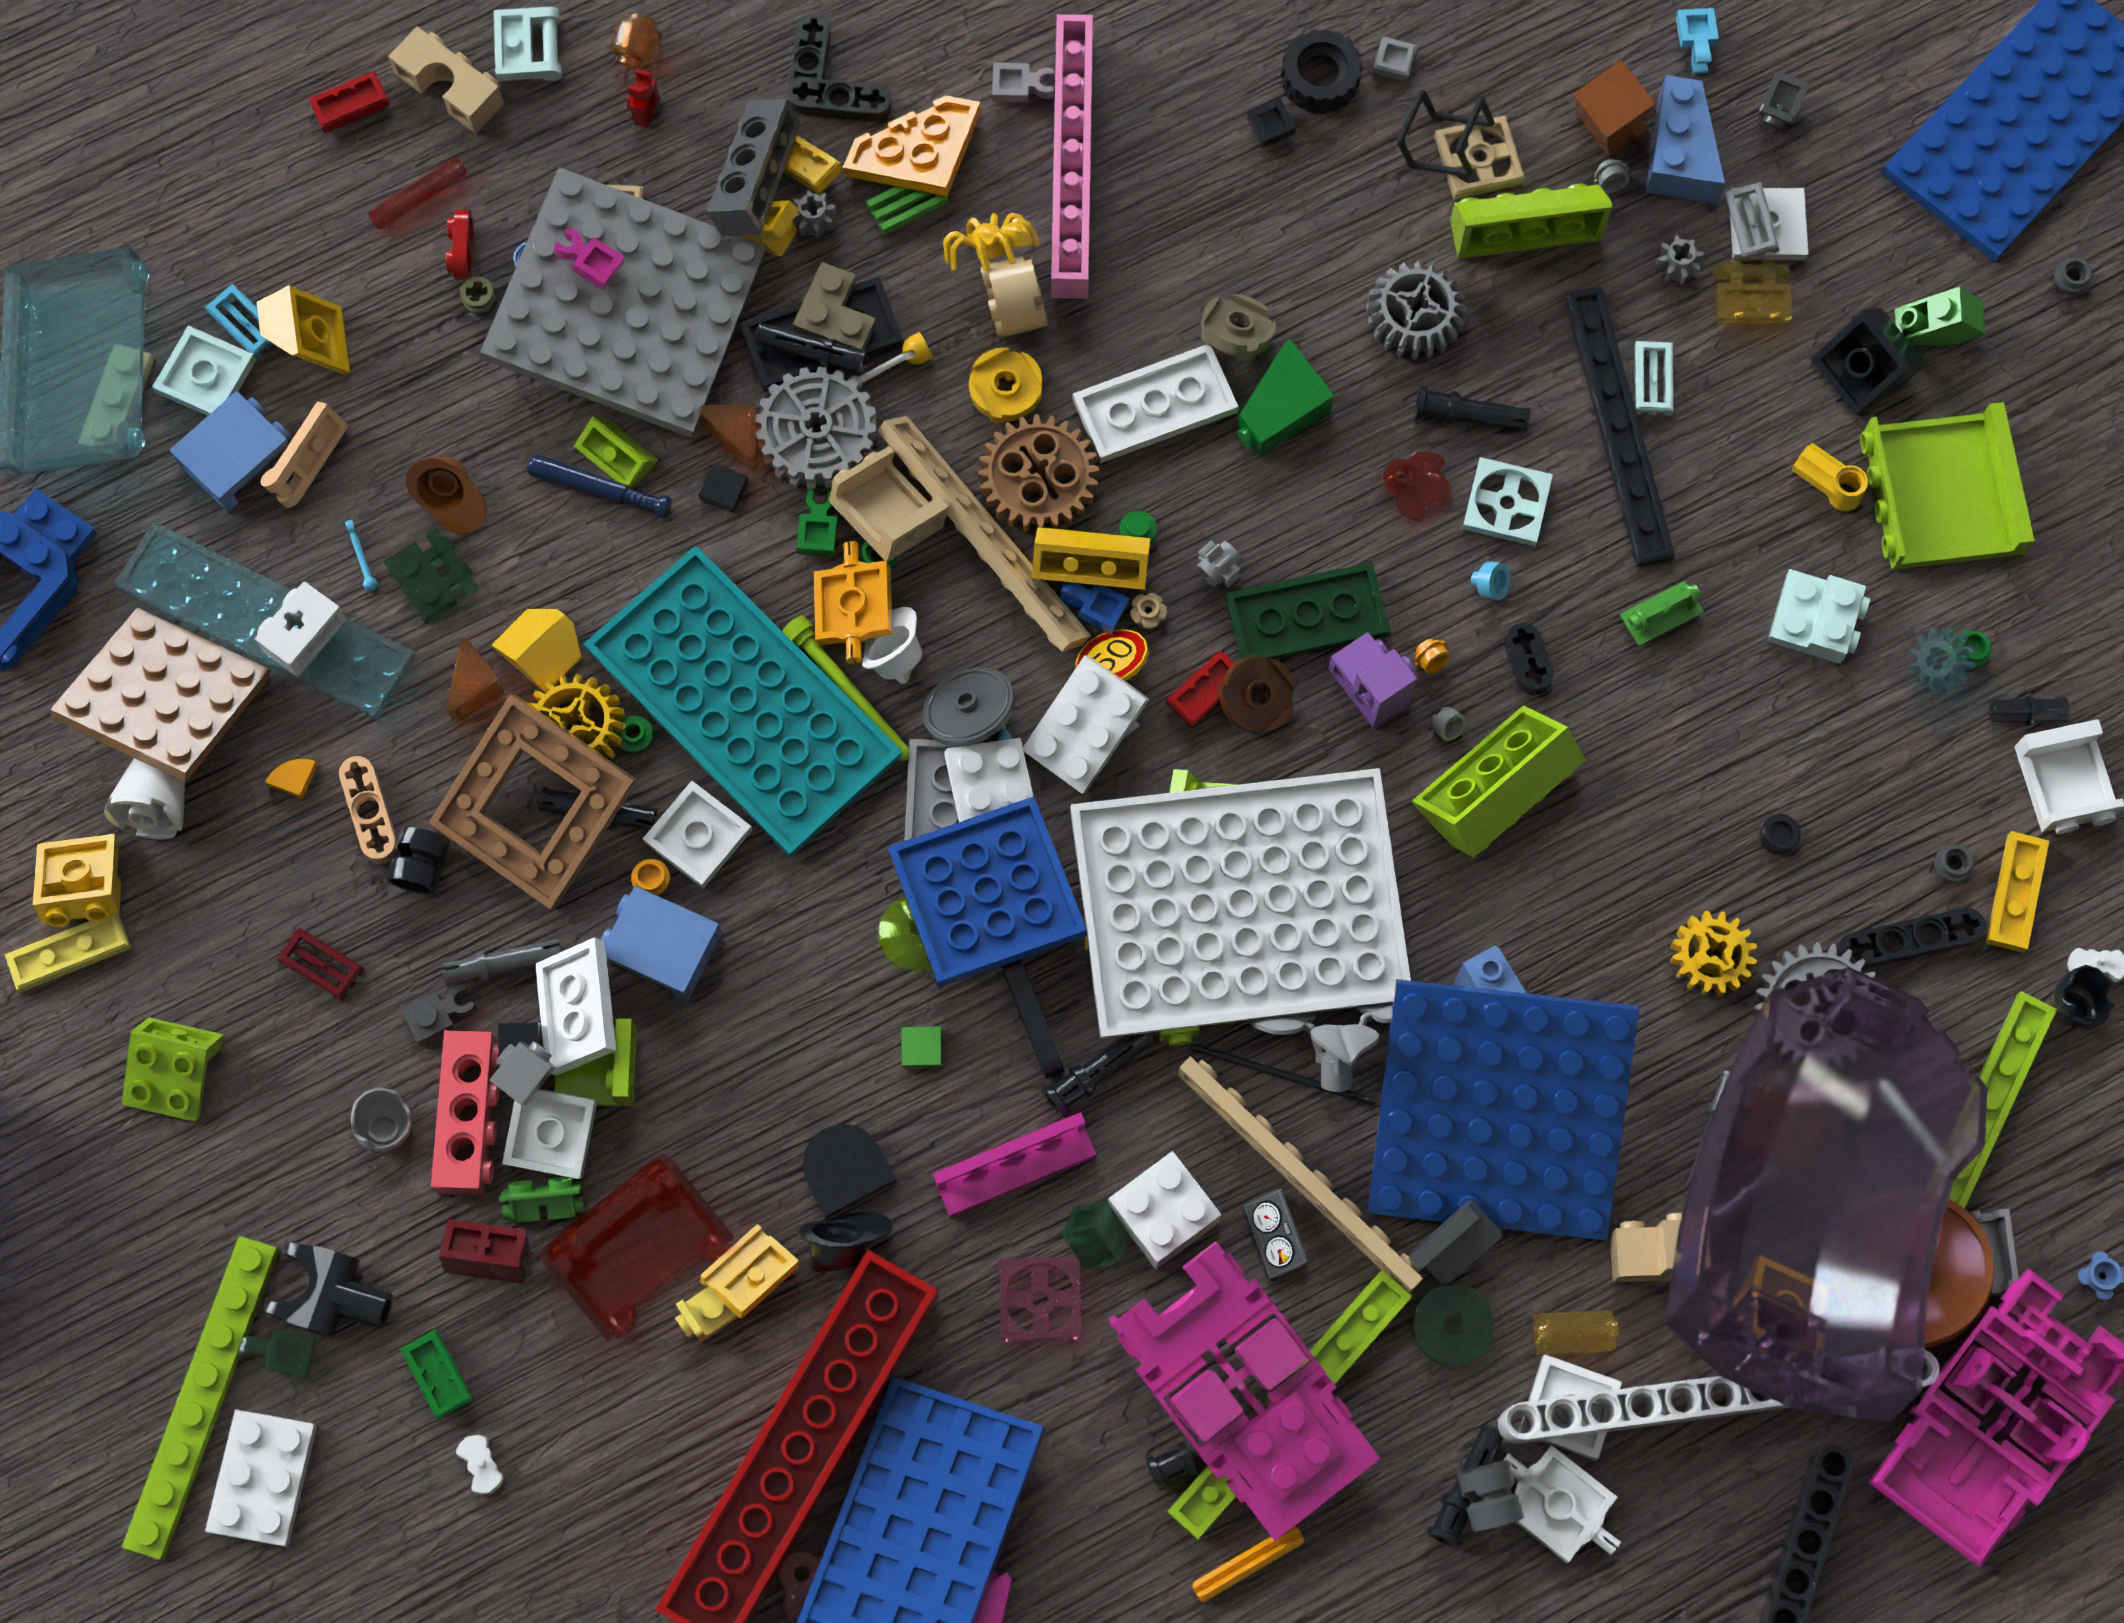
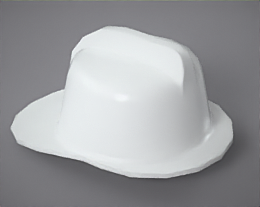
[862,607,922,684]

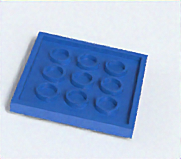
[888,797,1087,988]

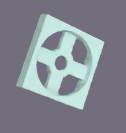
[1462,457,1553,547]

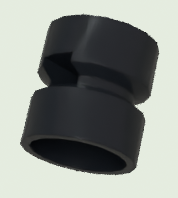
[386,826,450,895]

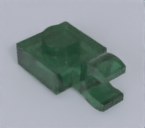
[240,1329,317,1378]

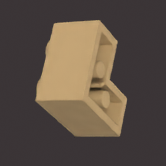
[1610,1213,1707,1283]

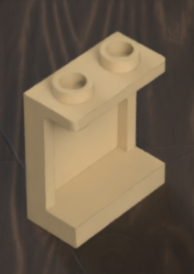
[829,446,949,562]

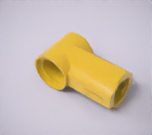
[1791,443,1868,511]

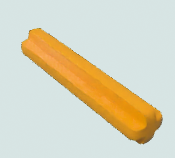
[1192,1525,1304,1602]

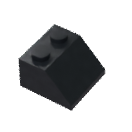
[1811,308,1927,415]

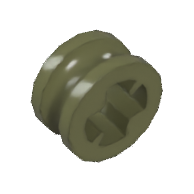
[460,276,496,314]

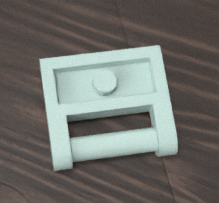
[494,7,562,81]

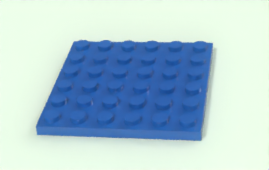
[1368,979,1639,1240]

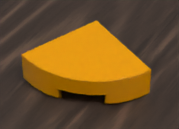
[265,759,318,799]

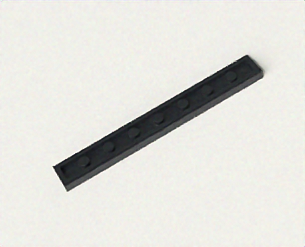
[1564,287,1675,567]

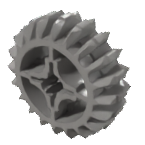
[1366,260,1467,360]

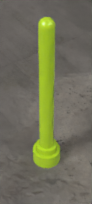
[782,615,909,761]

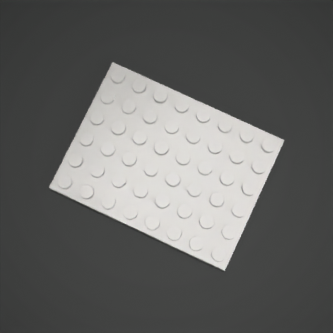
[1070,768,1411,1039]

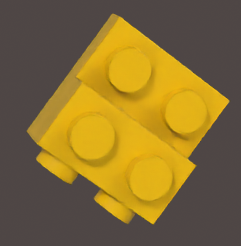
[33,834,121,927]

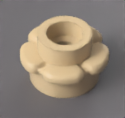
[1130,593,1167,629]

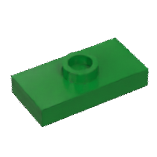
[400,1329,475,1421]

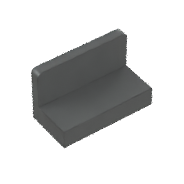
[1409,1199,1502,1286]

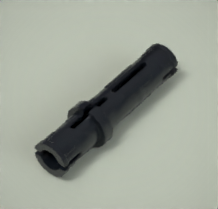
[755,322,868,374]
[538,787,657,832]

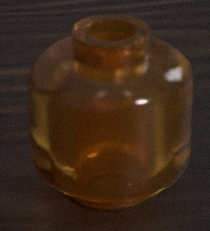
[610,13,662,70]

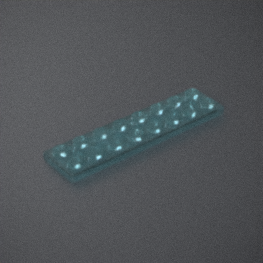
[114,521,416,720]

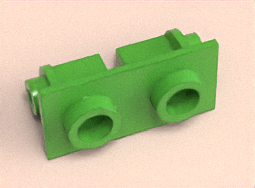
[1619,581,1704,646]
[499,1176,584,1224]

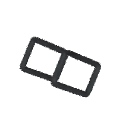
[1397,90,1495,177]

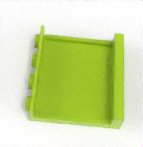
[1860,402,2035,570]

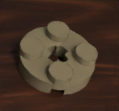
[1201,294,1276,362]

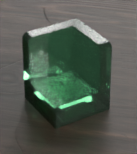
[1062,1200,1129,1269]

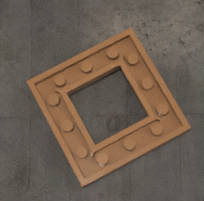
[428,694,638,910]

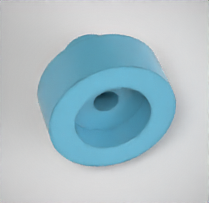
[1471,562,1511,601]

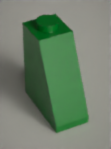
[1237,339,1334,458]

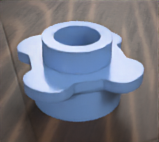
[2077,1252,2124,1300]

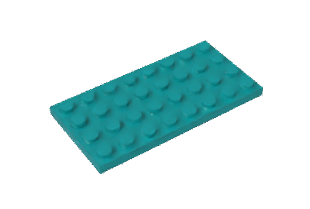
[583,545,903,858]

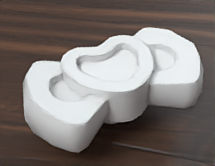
[2067,948,2124,982]
[456,1435,504,1495]

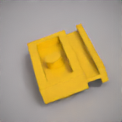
[700,1224,799,1320]

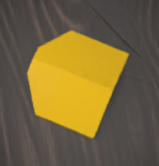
[492,609,582,693]

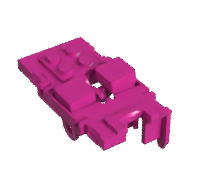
[1108,1241,1381,1541]
[1867,1269,2124,1568]

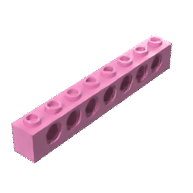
[1051,15,1093,299]

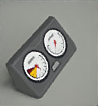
[1242,1188,1308,1280]

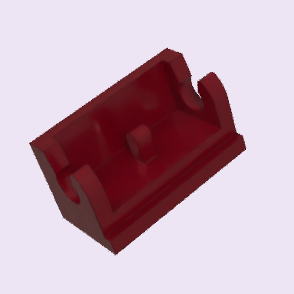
[439,1219,529,1284]

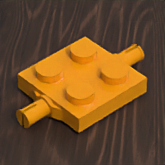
[814,541,893,664]

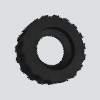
[1281,29,1362,114]

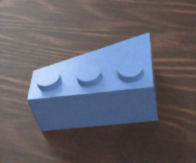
[1645,75,1725,204]

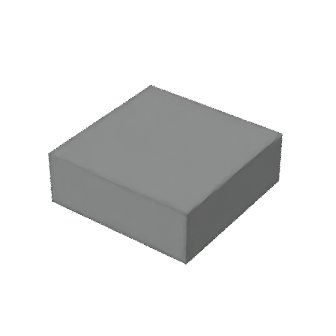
[1373,36,1417,82]

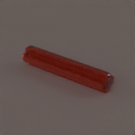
[368,157,467,230]

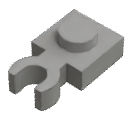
[992,62,1054,103]

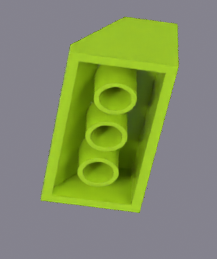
[1450,183,1612,259]
[1412,705,1586,858]

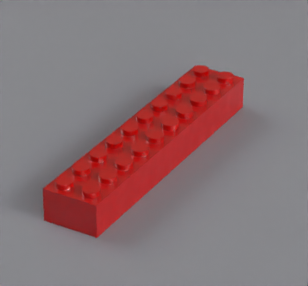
[655,1250,939,1623]

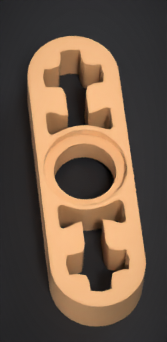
[339,756,397,864]

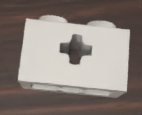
[255,581,347,677]

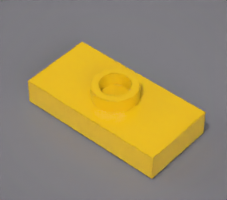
[783,135,843,194]

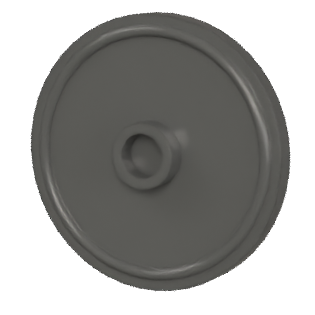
[923,667,1016,746]

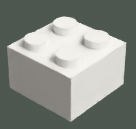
[1108,1151,1221,1270]

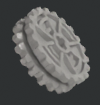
[755,367,878,492]

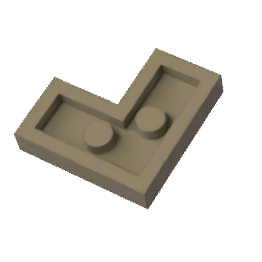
[793,262,876,350]

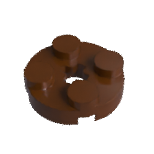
[1217,656,1295,732]

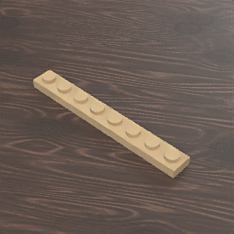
[877,416,1091,652]
[1178,1056,1423,1294]

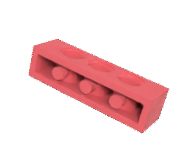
[431,1031,500,1196]

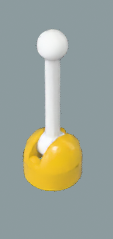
[847,332,933,388]

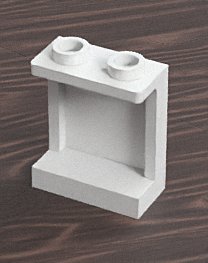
[2015,719,2124,834]

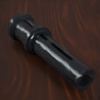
[1415,386,1530,432]
[1042,1033,1154,1117]
[1426,1424,1504,1549]

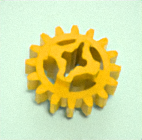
[1670,911,1757,997]

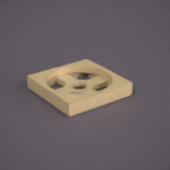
[1434,115,1525,200]

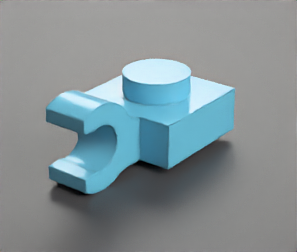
[1676,8,1719,74]

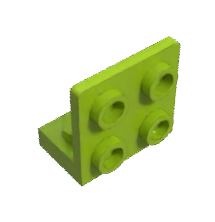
[122,1017,224,1122]
[555,1019,637,1106]

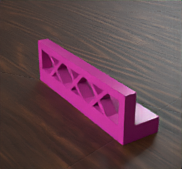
[933,1112,1096,1218]

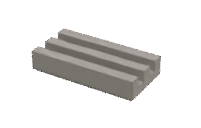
[1725,182,1780,262]

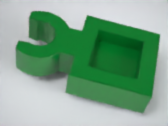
[796,490,838,557]

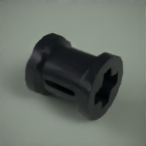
[1145,1441,1197,1491]

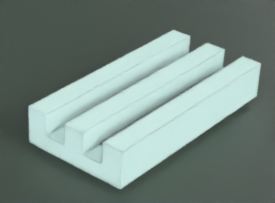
[1634,341,1673,416]

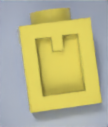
[675,1287,738,1342]

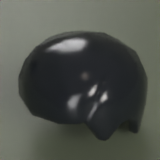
[2054,965,2115,1030]

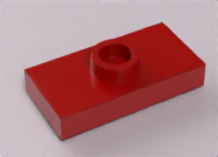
[308,70,391,134]
[1166,650,1234,730]

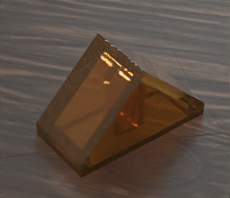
[697,404,758,472]
[446,638,504,723]

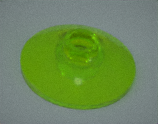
[878,897,932,971]

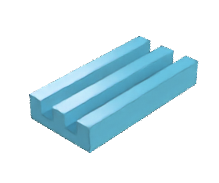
[205,284,273,360]

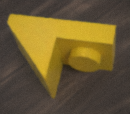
[739,200,799,257]

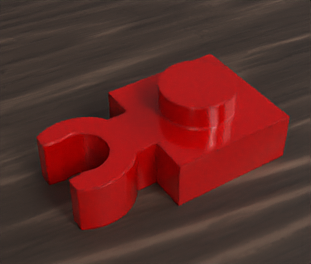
[627,68,660,128]

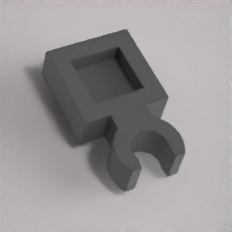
[401,984,477,1046]

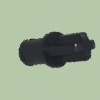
[1989,695,2069,726]

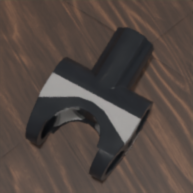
[262,1243,393,1338]

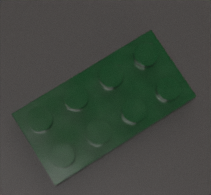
[1225,562,1391,660]

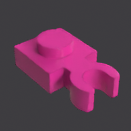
[554,228,625,290]

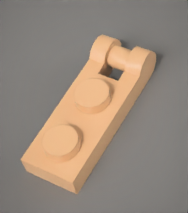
[261,402,349,508]

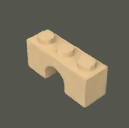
[388,26,504,134]

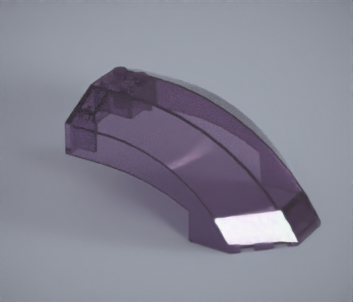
[1665,967,1988,1422]

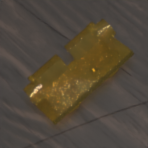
[1532,1310,1619,1355]

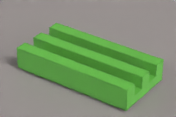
[866,186,948,236]

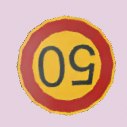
[1075,629,1149,681]

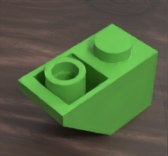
[1895,287,1986,345]

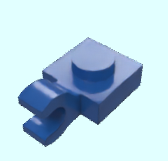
[1059,582,1130,634]

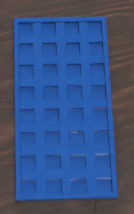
[1881,0,2124,262]
[797,1376,1045,1623]

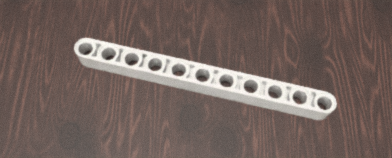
[1498,1350,1939,1444]

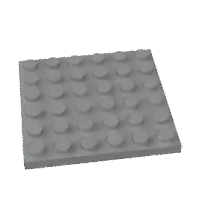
[479,167,767,438]

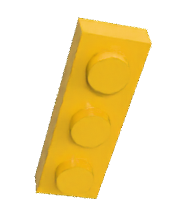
[1985,831,2049,953]

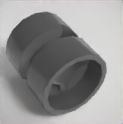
[1457,1460,1524,1532]

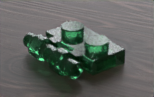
[383,527,478,624]

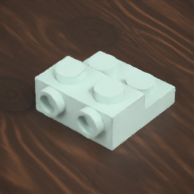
[1767,569,1870,664]

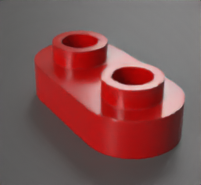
[446,210,474,280]

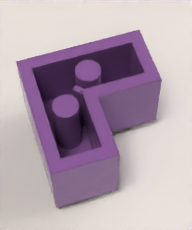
[1328,632,1417,728]

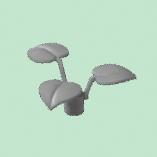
[1244,1002,1393,1092]

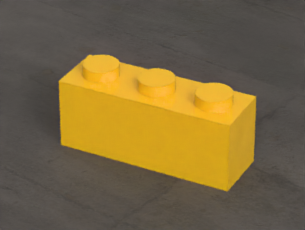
[1032,527,1150,590]

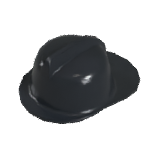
[798,1212,893,1272]

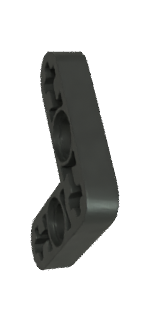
[787,13,892,122]

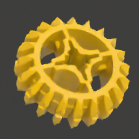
[528,673,626,774]

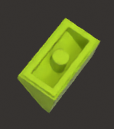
[574,416,658,489]

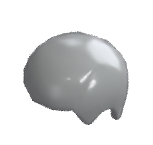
[351,1087,412,1153]

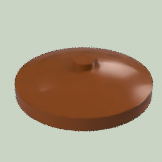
[1827,1189,1994,1349]

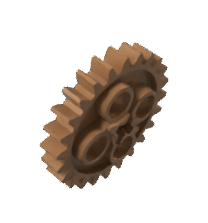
[978,414,1100,532]

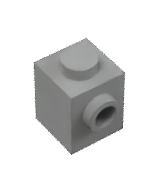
[490,1041,556,1105]

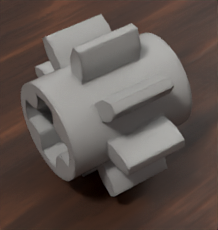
[793,190,836,239]
[1655,236,1704,285]
[1196,540,1243,588]

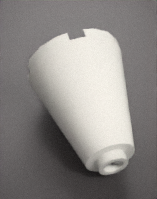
[104,758,185,840]

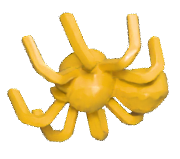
[943,213,1039,271]

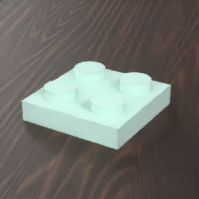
[152,326,256,416]

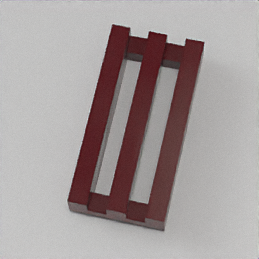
[276,927,365,1002]

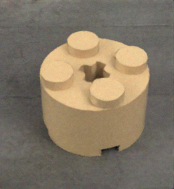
[980,254,1048,337]

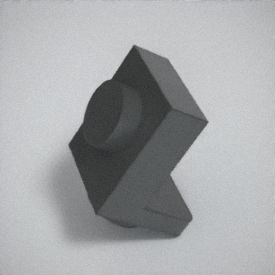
[1758,70,1810,129]

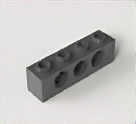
[707,99,801,236]

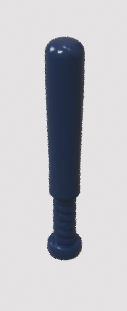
[527,455,672,519]

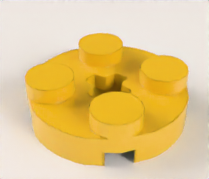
[969,348,1042,424]

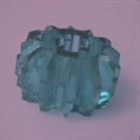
[1909,627,1976,691]

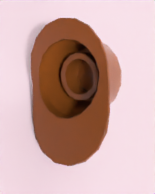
[405,456,487,534]

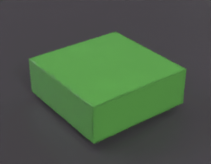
[901,1026,942,1069]

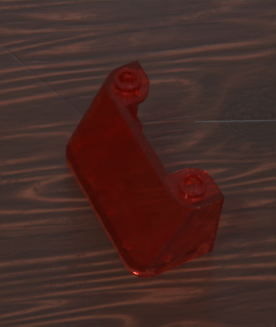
[539,1154,735,1341]

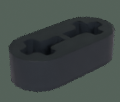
[1505,623,1553,695]

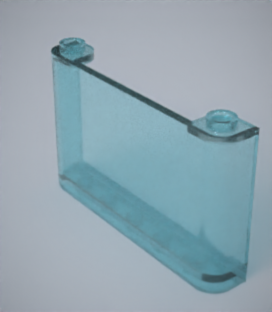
[0,247,149,476]

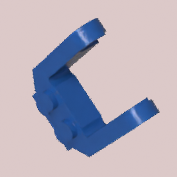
[0,488,98,672]

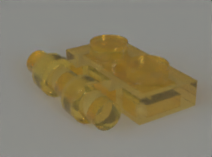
[1713,260,1792,324]

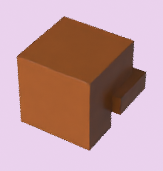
[1573,59,1657,158]

